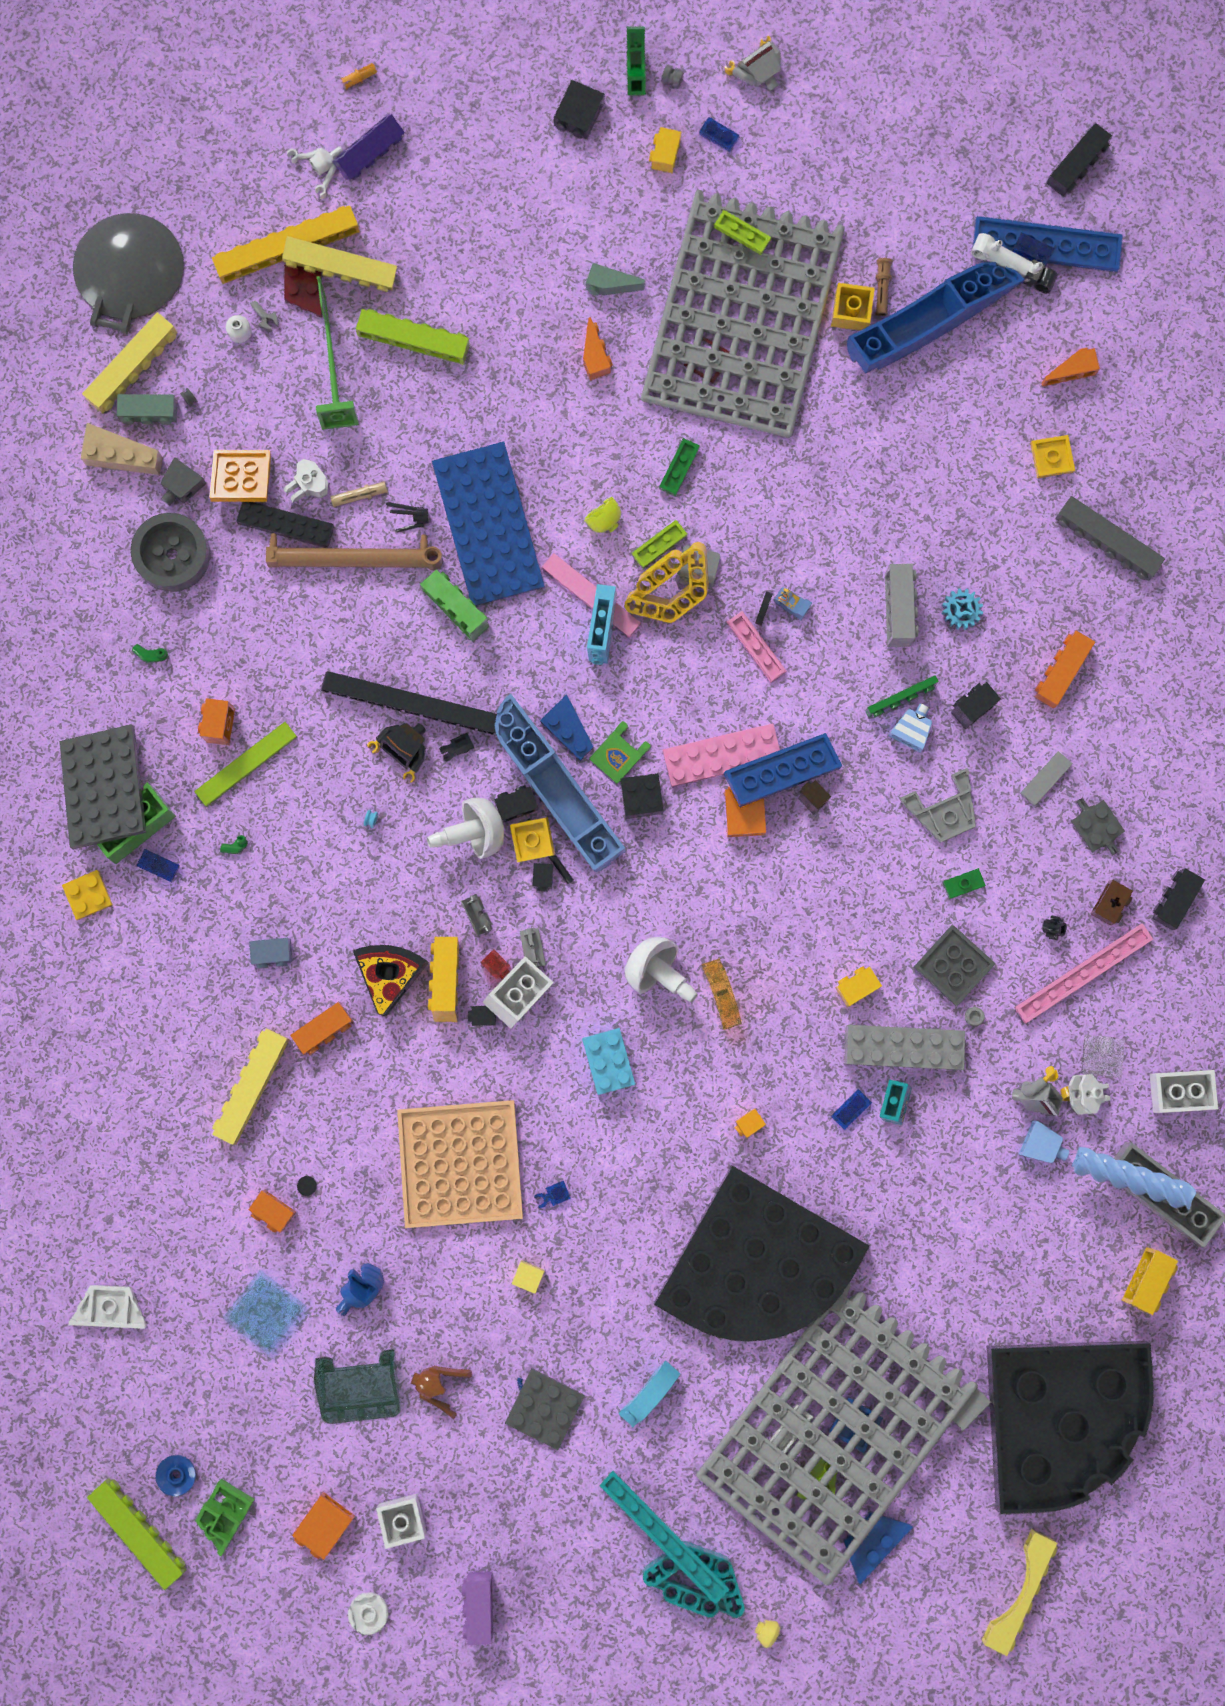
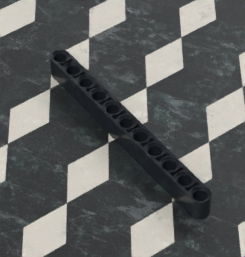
[321,671,497,736]

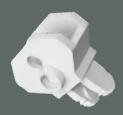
[284,459,328,503]
[1068,1074,1111,1115]

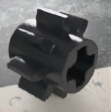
[1042,915,1067,940]

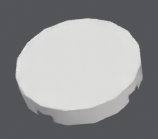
[348,1592,388,1635]

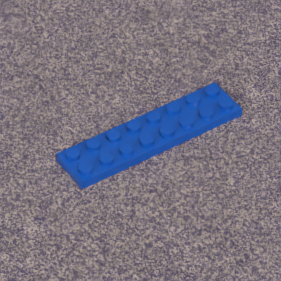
[972,216,1123,272]

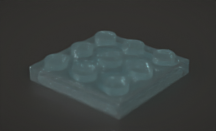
[223,1270,306,1355]

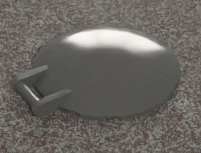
[73,213,184,334]

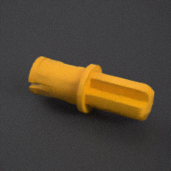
[341,63,377,90]

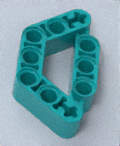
[643,1541,745,1618]

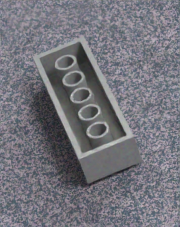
[844,1025,965,1070]
[1114,1142,1225,1248]

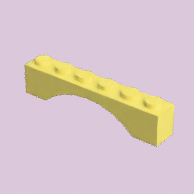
[982,1528,1057,1656]

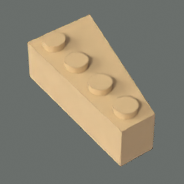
[80,423,163,475]

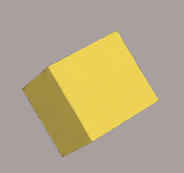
[512,1260,545,1294]

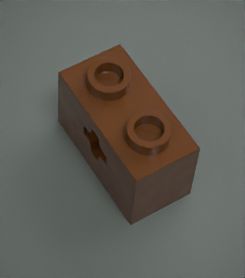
[1090,879,1133,926]

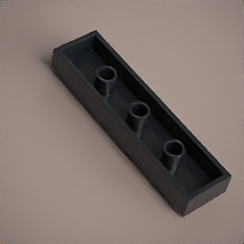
[236,502,334,548]

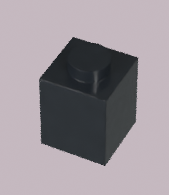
[532,863,553,892]
[468,1006,496,1026]

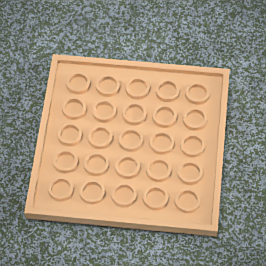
[397,1100,523,1228]

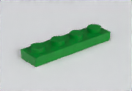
[865,675,939,718]

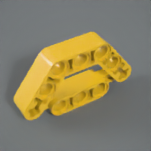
[624,542,709,623]

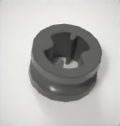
[180,388,198,407]

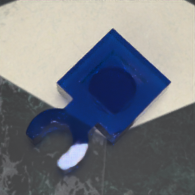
[534,1180,571,1208]

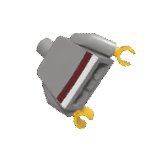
[724,36,781,91]
[1012,1066,1070,1116]

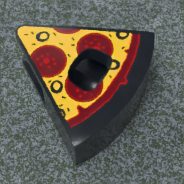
[353,945,429,1017]

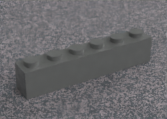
[1055,496,1166,581]

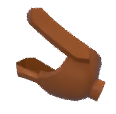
[410,1366,472,1420]

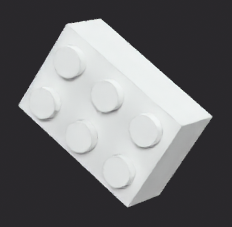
[482,957,554,1028]
[1150,1070,1218,1113]

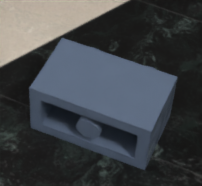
[249,938,292,969]

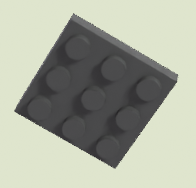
[913,924,996,1006]
[505,1368,585,1450]

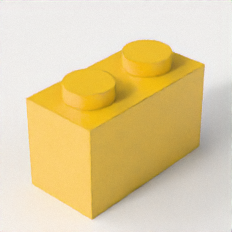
[649,127,682,173]
[835,966,882,1007]

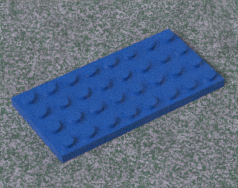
[432,441,545,606]

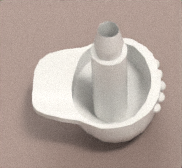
[427,798,504,859]
[624,937,698,1002]

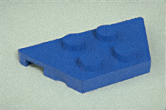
[843,1511,913,1585]

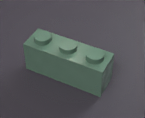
[117,394,177,425]

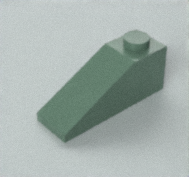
[586,263,645,296]

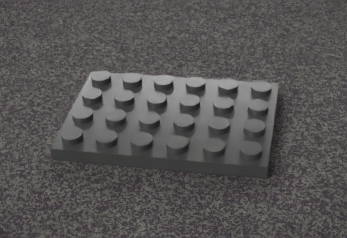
[59,724,146,850]

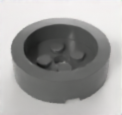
[130,513,210,592]

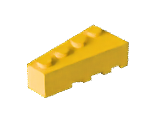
[428,937,459,1022]

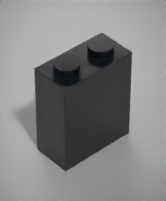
[554,80,605,139]

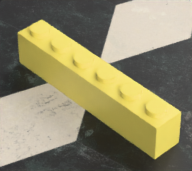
[282,236,397,292]
[82,312,177,414]
[212,1028,290,1145]

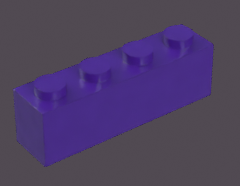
[332,114,405,180]

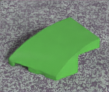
[195,1479,255,1556]

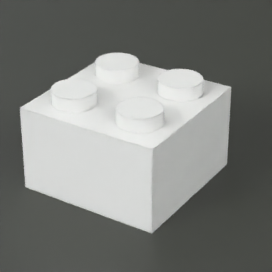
[376,1493,427,1549]

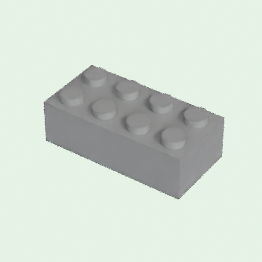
[885,564,918,647]

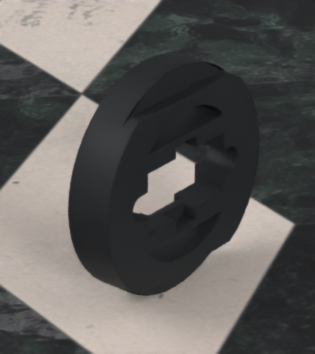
[755,591,773,626]

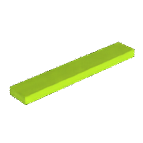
[194,722,297,807]

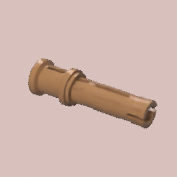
[875,258,893,316]

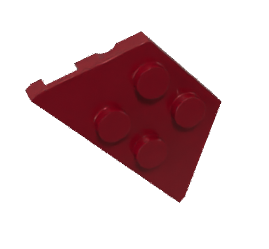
[284,263,322,317]

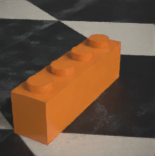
[1034,630,1095,709]

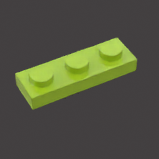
[714,210,771,255]
[632,520,688,569]

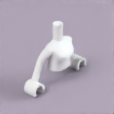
[287,146,343,199]

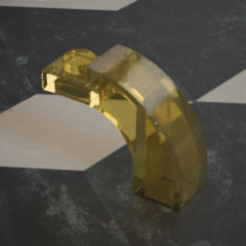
[701,958,742,1030]

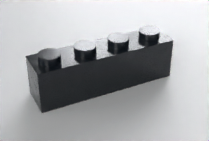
[1046,122,1112,196]

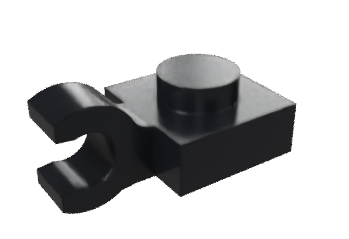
[439,733,474,762]

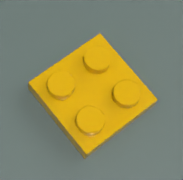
[1030,435,1075,478]
[510,817,555,862]
[62,870,113,921]

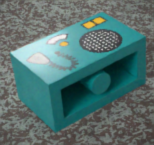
[879,1079,912,1125]

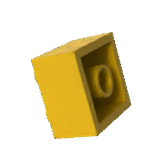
[831,283,875,331]

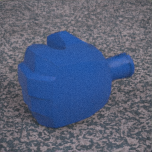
[335,1263,384,1316]

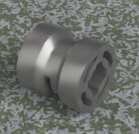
[661,64,684,89]

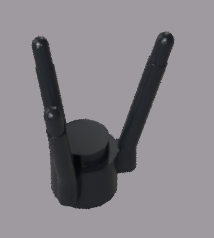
[386,502,428,533]

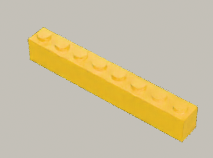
[211,205,360,284]

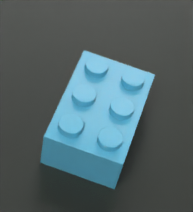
[582,1028,635,1095]

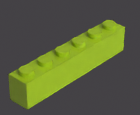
[355,309,470,365]
[86,1478,187,1591]

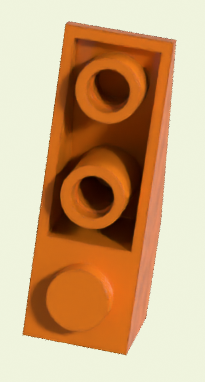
[583,317,613,381]

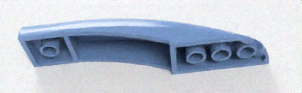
[495,694,626,872]

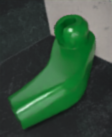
[132,644,168,663]

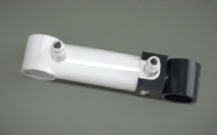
[971,233,1058,294]

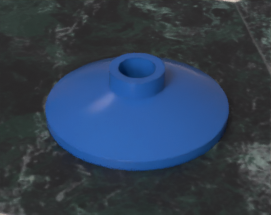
[155,1455,196,1496]

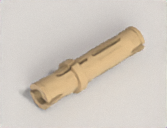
[330,481,388,508]

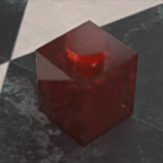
[480,949,511,980]

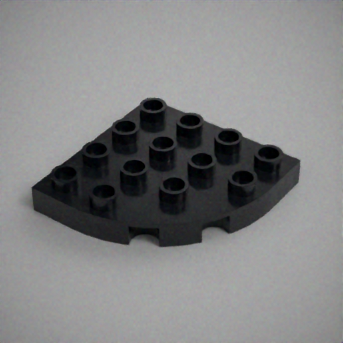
[653,1165,870,1342]
[987,1341,1154,1514]

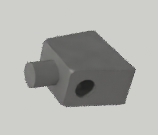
[160,458,206,506]

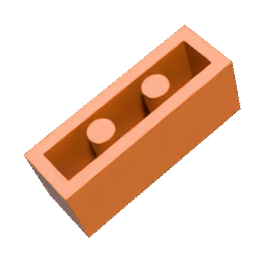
[290,1001,354,1055]

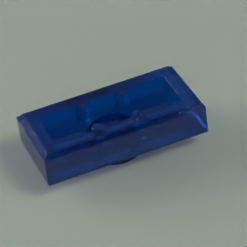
[136,849,180,883]

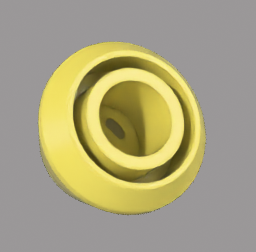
[755,1620,780,1648]

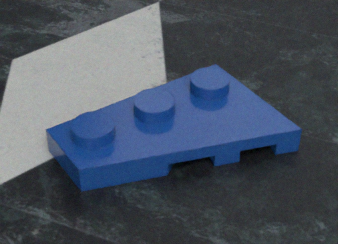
[540,694,594,761]

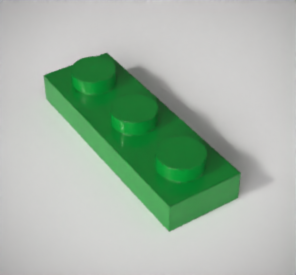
[659,438,700,497]

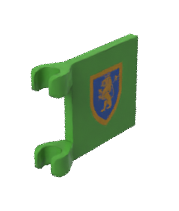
[589,721,651,784]

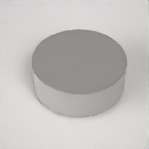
[964,1007,985,1026]

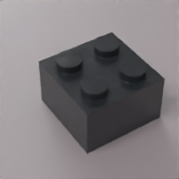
[951,682,1001,730]
[620,773,664,819]

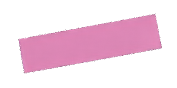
[727,611,786,683]

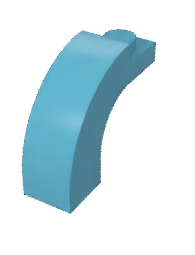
[619,1360,680,1427]

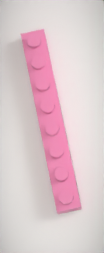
[1014,923,1153,1023]

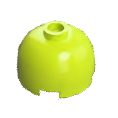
[584,496,621,533]

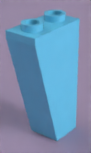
[587,584,617,665]

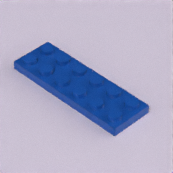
[724,733,842,807]

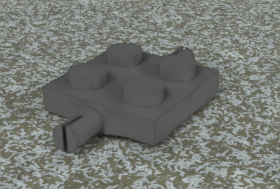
[1071,797,1125,856]

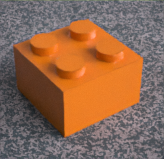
[198,698,235,745]

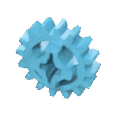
[941,588,983,630]

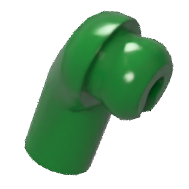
[220,835,248,854]

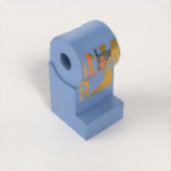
[773,587,812,621]

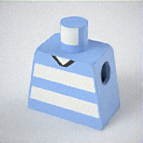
[888,704,932,752]

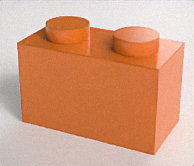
[248,1189,296,1233]

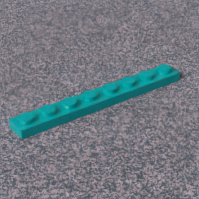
[599,1471,730,1605]

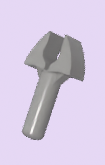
[251,301,278,331]

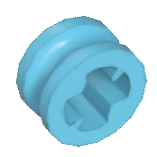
[364,810,378,828]

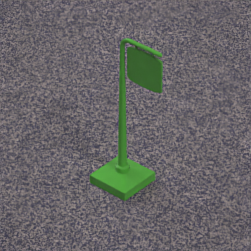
[316,276,359,430]

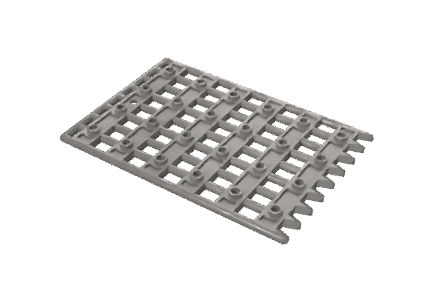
[641,190,845,438]
[696,1283,978,1586]

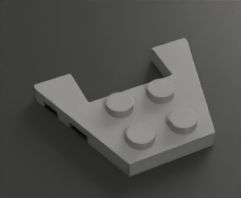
[899,768,976,843]

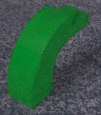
[626,26,646,95]

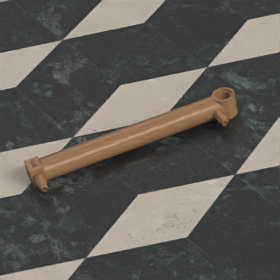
[266,533,443,571]

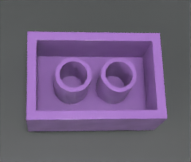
[462,1572,493,1645]

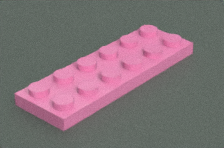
[662,723,780,787]

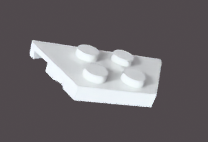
[69,1285,147,1329]

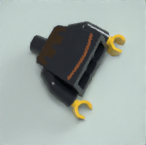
[367,723,426,783]

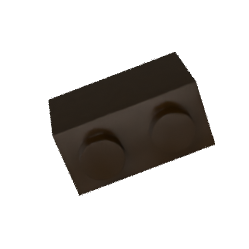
[798,780,831,815]

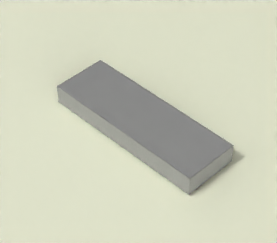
[1020,751,1073,806]

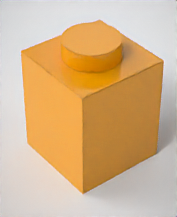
[734,1108,766,1138]

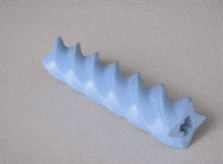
[1072,1147,1196,1211]

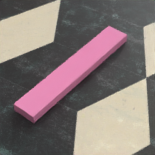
[542,553,641,638]

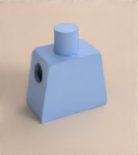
[1018,1120,1069,1163]

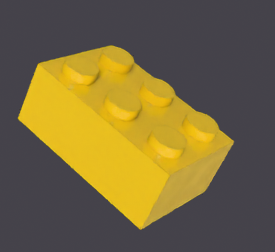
[1121,1247,1178,1315]

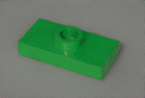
[942,868,986,899]

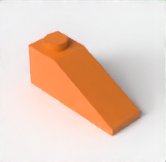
[1041,348,1100,387]

